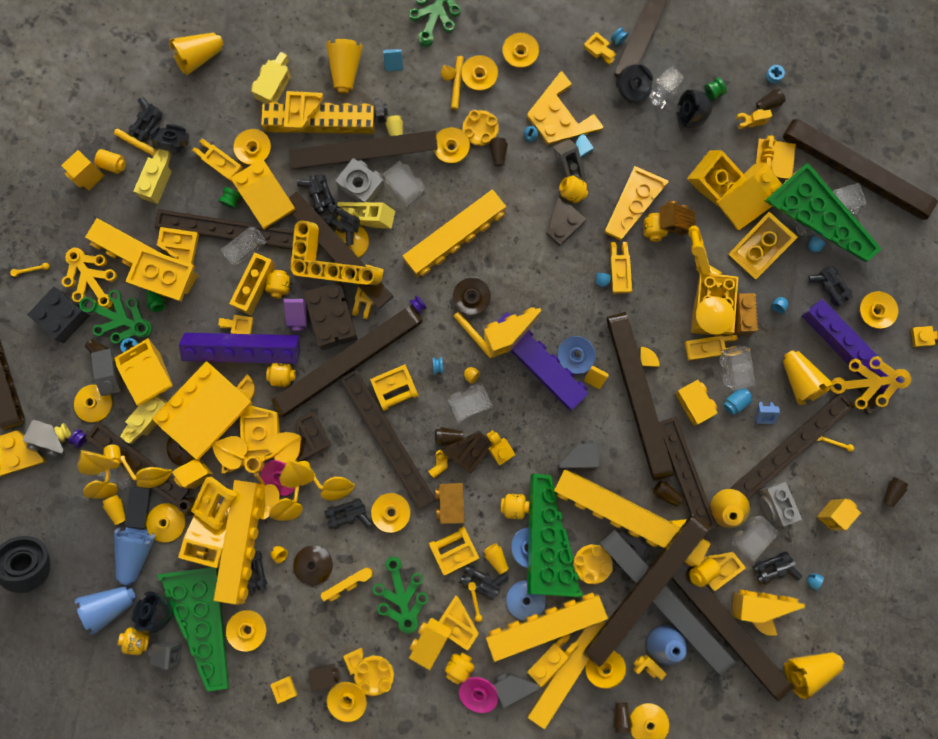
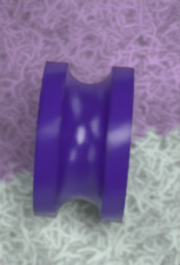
[409,295,427,314]
[68,429,87,449]

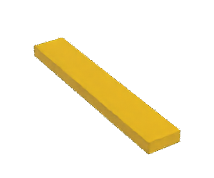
[527,621,605,730]

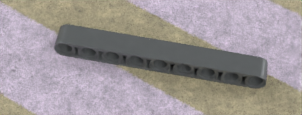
[600,530,737,676]

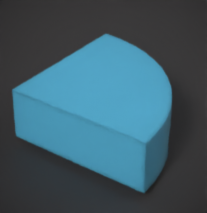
[576,133,593,157]

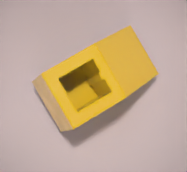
[172,459,213,489]

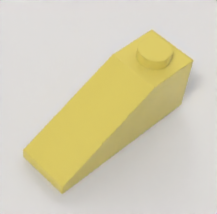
[337,202,395,229]

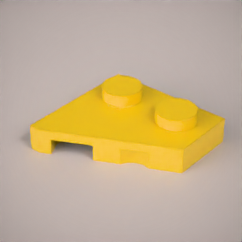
[283,91,323,131]
[157,227,199,264]
[694,552,746,592]
[439,595,479,651]

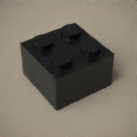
[27,287,90,343]

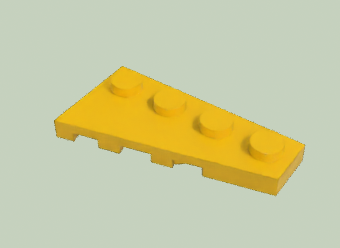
[604,166,669,241]

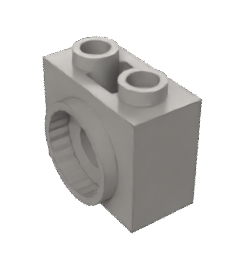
[335,158,385,202]
[759,482,802,527]

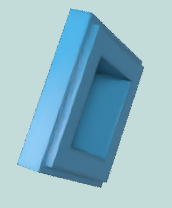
[383,49,403,71]

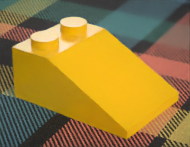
[687,150,744,207]
[231,158,296,229]
[716,163,782,230]
[728,212,798,279]

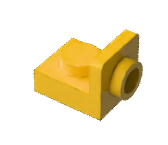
[633,654,667,680]

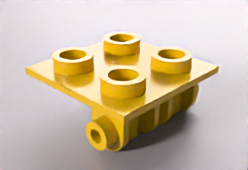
[756,135,796,179]

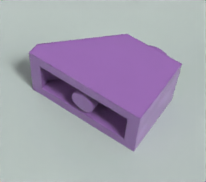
[284,299,309,332]

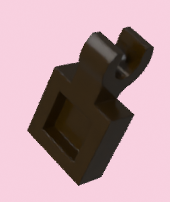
[857,387,886,415]

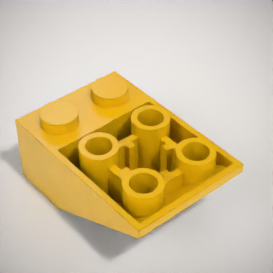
[691,273,738,337]
[484,307,541,358]
[114,338,173,406]
[178,504,230,568]
[731,589,805,623]

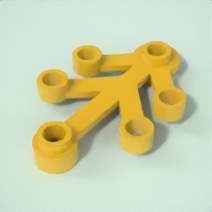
[62,248,117,310]
[830,356,911,409]

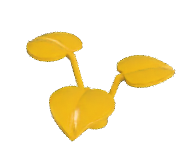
[212,432,301,520]
[78,445,172,499]
[269,459,355,521]

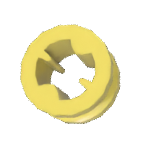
[54,423,71,443]

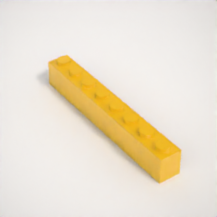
[554,469,710,566]

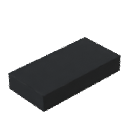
[125,487,152,528]

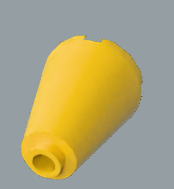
[169,33,224,76]
[326,39,363,94]
[782,350,834,406]
[710,489,750,528]
[783,652,844,700]

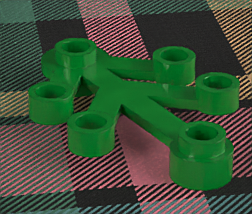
[409,0,461,47]
[79,290,152,344]
[373,556,428,633]

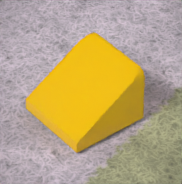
[584,366,609,389]

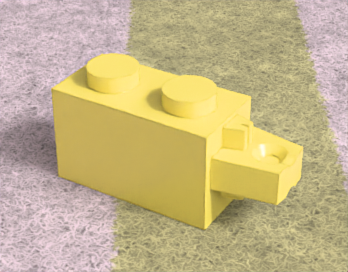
[251,52,291,104]
[134,149,172,205]
[120,395,167,444]

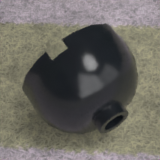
[677,90,712,128]
[132,591,172,634]

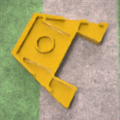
[527,71,603,145]
[222,405,279,474]

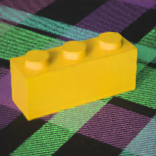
[229,252,276,316]

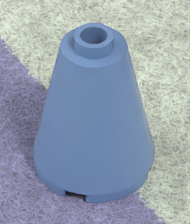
[114,527,156,585]
[75,586,136,636]
[646,625,686,666]

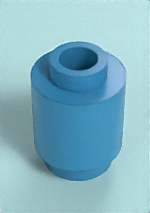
[723,388,752,416]

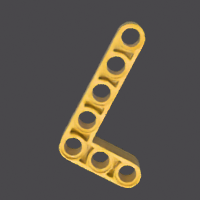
[291,221,383,285]

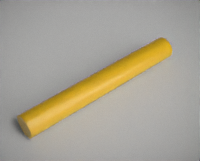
[451,56,464,110]
[114,128,157,156]
[453,312,492,359]

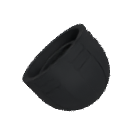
[0,536,50,594]

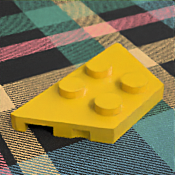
[0,430,47,477]

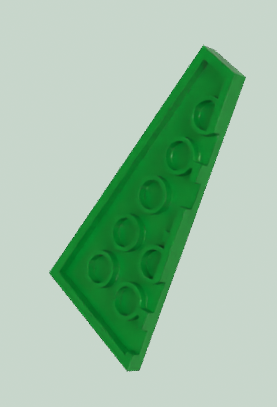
[764,163,882,262]
[527,474,583,597]
[157,567,229,691]

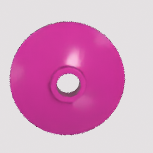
[261,460,295,496]
[459,677,498,713]

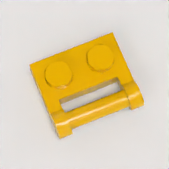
[688,226,711,275]
[370,365,419,411]
[191,477,237,530]
[429,526,479,575]

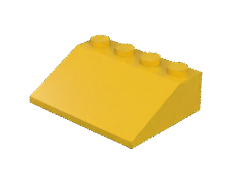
[152,361,253,460]

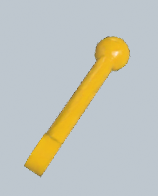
[10,263,50,277]
[816,436,854,452]
[468,582,483,622]

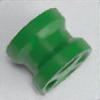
[704,77,727,101]
[218,187,242,209]

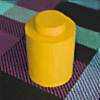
[94,149,126,174]
[689,558,721,587]

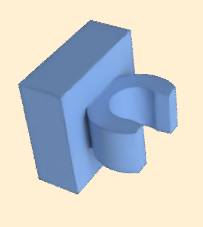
[755,402,780,424]

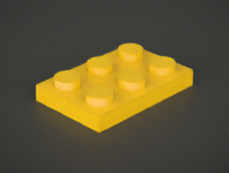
[125,247,195,302]

